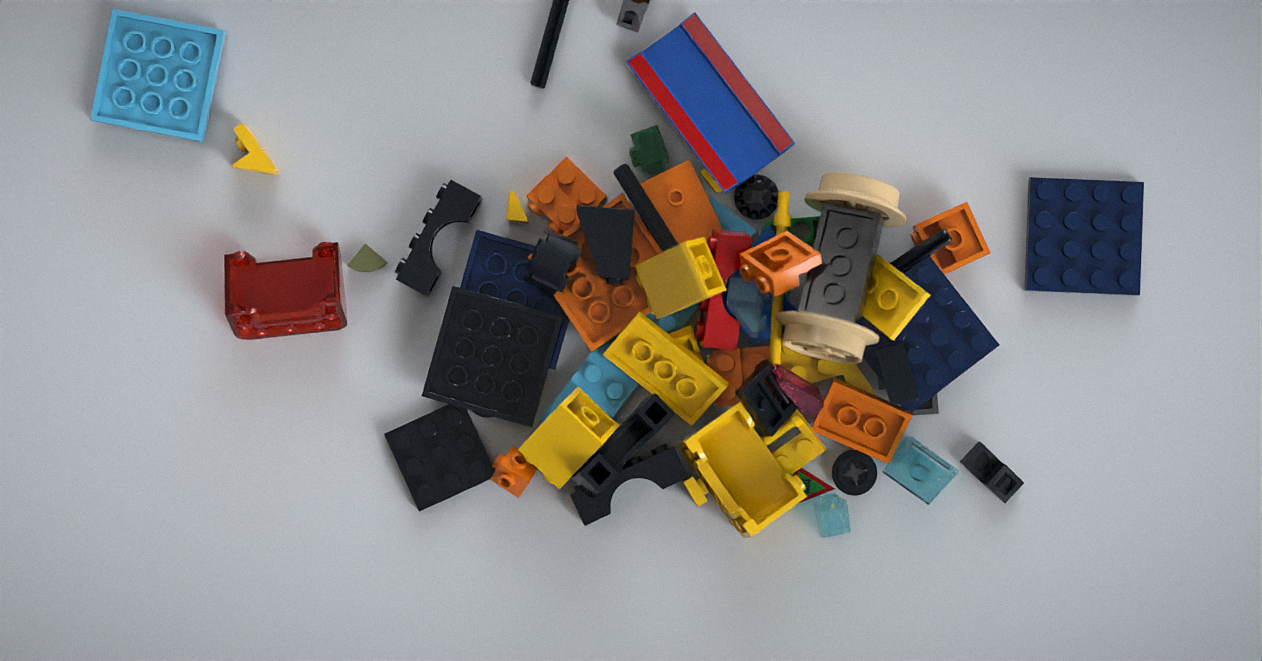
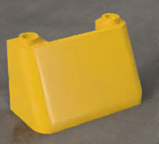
[678,402,807,538]

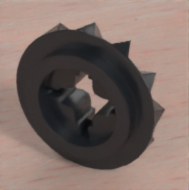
[734,174,778,220]
[832,450,877,496]

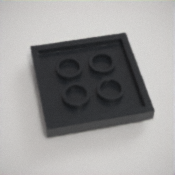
[384,404,495,512]

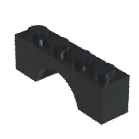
[395,180,483,297]
[570,393,675,499]
[570,443,688,526]

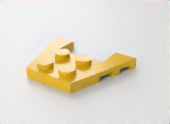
[773,333,876,404]

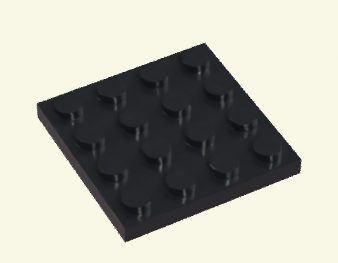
[422,286,563,427]

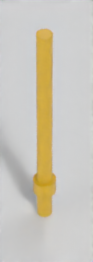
[769,191,791,364]

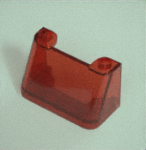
[224,242,347,340]

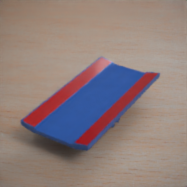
[626,12,795,194]

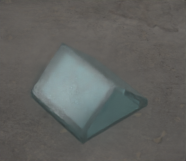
[882,436,959,505]

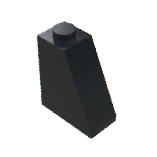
[576,205,635,285]

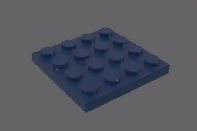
[1024,177,1144,296]
[460,230,570,370]
[860,256,1000,412]

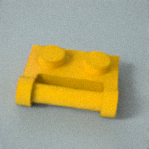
[760,409,827,475]

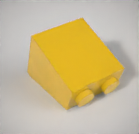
[635,237,726,319]
[518,386,620,489]

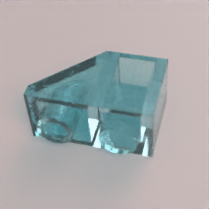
[726,274,770,338]
[813,493,851,538]

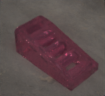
[773,364,824,419]

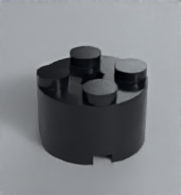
[522,228,582,295]

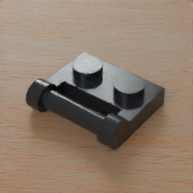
[735,359,799,437]

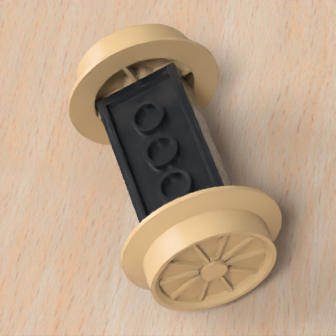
[776,173,907,363]

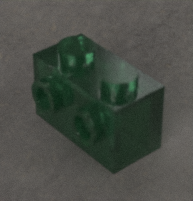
[629,125,669,175]

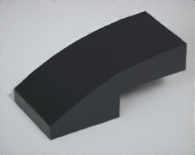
[960,441,1024,504]

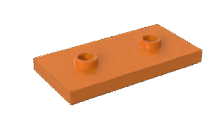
[640,160,723,244]

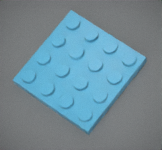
[90,9,226,143]

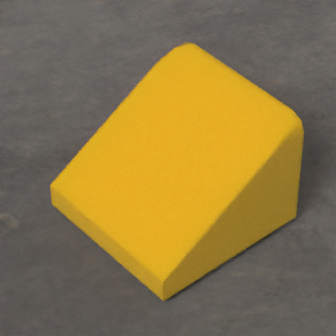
[506,191,529,224]

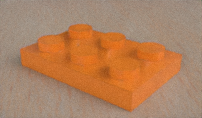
[811,378,913,464]

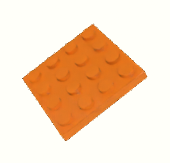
[528,193,662,352]

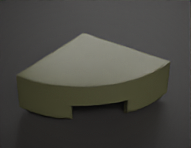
[347,244,388,272]

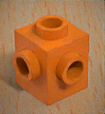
[490,446,538,498]

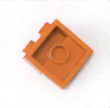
[526,156,607,234]
[910,202,991,275]
[740,231,822,297]
[707,346,775,407]

